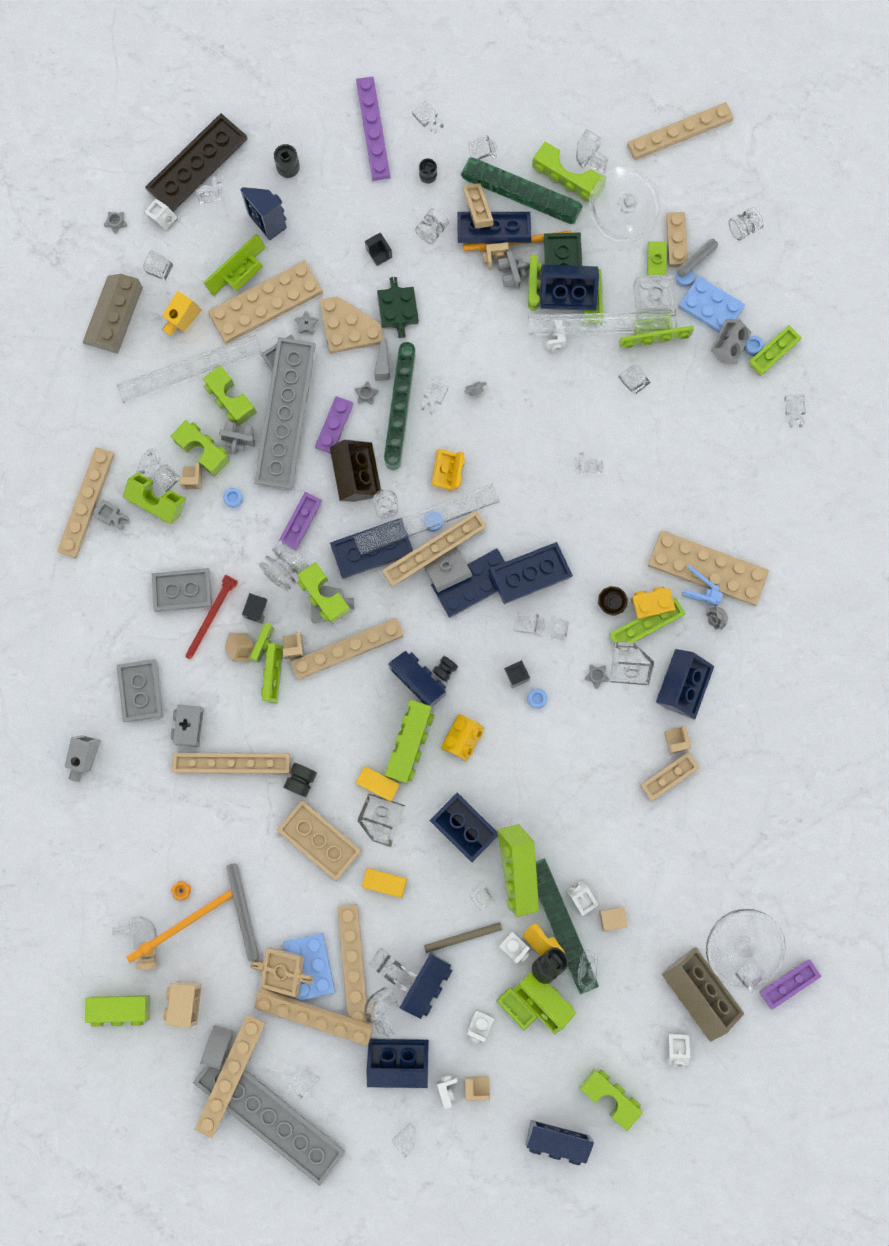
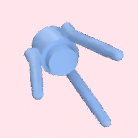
[682,565,723,606]

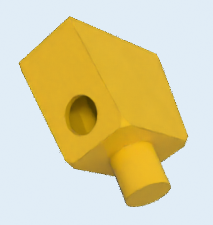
[162,291,202,336]

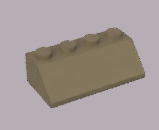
[83,274,143,354]
[662,947,744,1042]

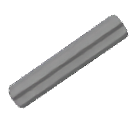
[677,239,718,277]

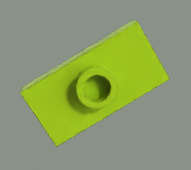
[647,241,667,279]
[250,623,274,663]
[496,987,538,1031]

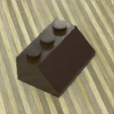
[330,440,382,502]

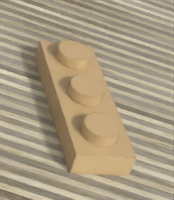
[463,183,493,229]
[666,212,688,267]
[640,752,699,802]

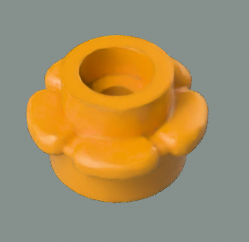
[171,881,191,900]

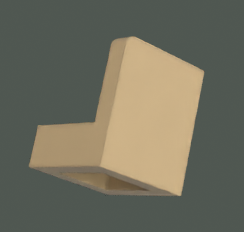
[179,463,202,489]
[282,632,304,659]
[225,633,255,661]
[665,725,691,754]
[599,907,628,931]
[465,1076,490,1101]

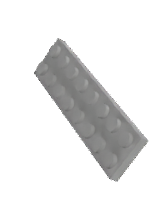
[254,337,316,490]
[193,1055,345,1186]

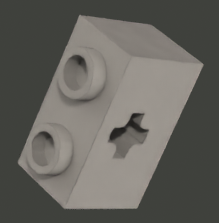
[171,704,204,747]

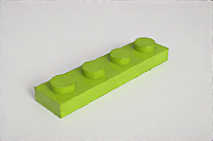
[609,598,685,651]

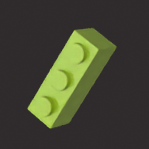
[513,971,576,1035]
[85,995,150,1027]

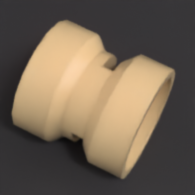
[136,948,157,970]

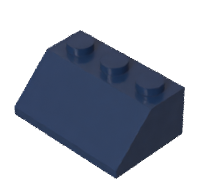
[240,187,287,241]
[541,265,599,310]
[656,649,714,719]
[388,651,446,708]
[429,792,498,862]
[399,953,453,1019]
[366,1039,429,1088]
[525,1120,594,1165]

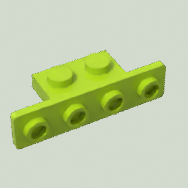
[204,234,266,295]
[618,315,694,348]

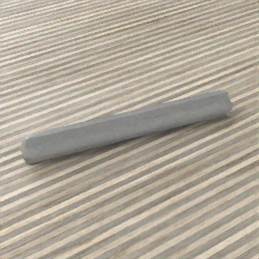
[226,863,259,961]

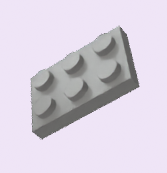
[152,568,212,612]
[117,659,163,722]

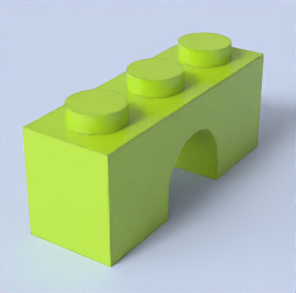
[203,365,257,426]
[170,420,229,477]
[123,472,186,524]
[297,562,351,624]
[579,1068,643,1131]

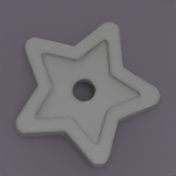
[104,212,127,234]
[294,311,318,333]
[464,381,487,396]
[355,382,379,405]
[585,665,610,689]

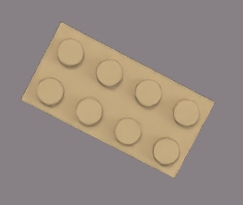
[277,800,362,881]

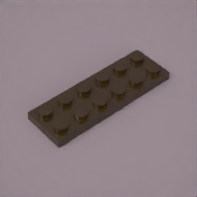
[145,113,248,212]

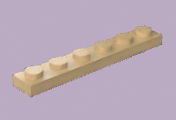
[627,102,734,160]
[57,447,115,559]
[381,511,487,587]
[290,618,404,680]
[172,753,290,774]
[337,905,369,1024]
[254,988,374,1047]
[194,1014,266,1139]

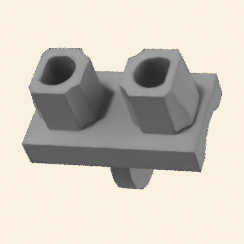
[497,251,530,289]
[219,421,255,454]

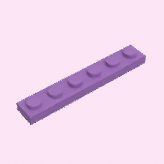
[356,76,390,181]

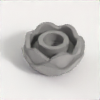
[706,607,728,630]

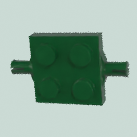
[377,277,419,338]

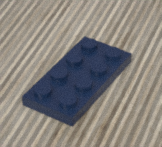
[457,212,531,243]
[330,518,413,579]
[488,542,573,605]
[431,548,505,618]

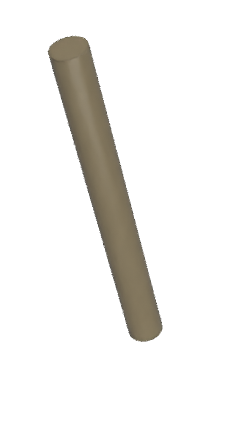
[424,922,502,953]

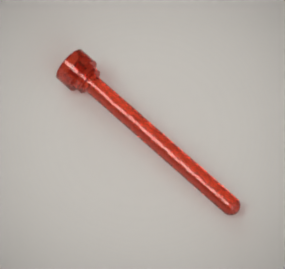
[185,575,238,659]

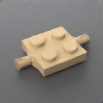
[251,947,313,997]

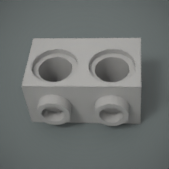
[711,319,751,364]

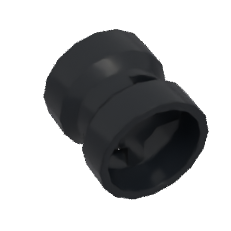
[419,158,437,184]
[432,656,458,682]

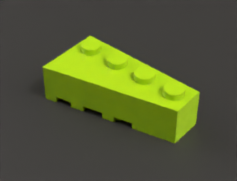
[385,699,434,784]
[497,824,539,917]

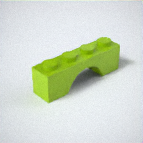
[532,141,606,203]

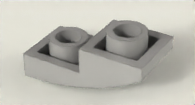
[200,1026,233,1069]

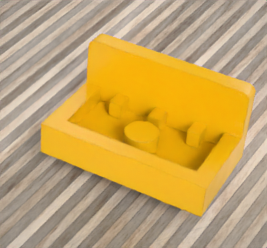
[431,449,465,491]
[631,586,676,620]
[441,714,484,762]

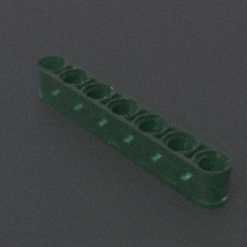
[461,157,583,224]
[384,342,416,470]
[536,858,599,995]

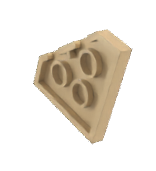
[320,296,383,354]

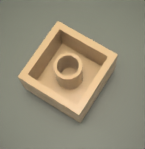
[163,981,202,1028]

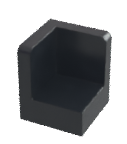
[365,232,393,266]
[242,593,267,624]
[504,660,530,688]

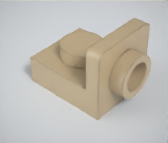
[483,242,509,269]

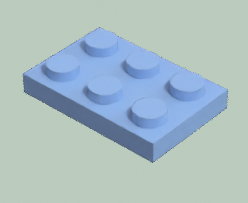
[678,276,746,332]
[283,933,335,1001]

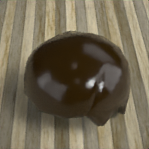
[598,586,628,616]

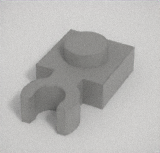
[93,499,129,530]

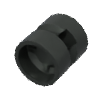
[274,144,300,178]
[283,762,317,797]
[532,947,569,984]

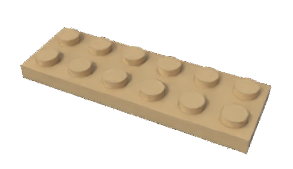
[208,260,323,344]
[648,530,769,606]

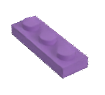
[315,396,353,454]
[279,492,322,551]
[759,959,821,1010]

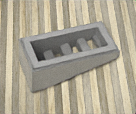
[374,338,390,381]

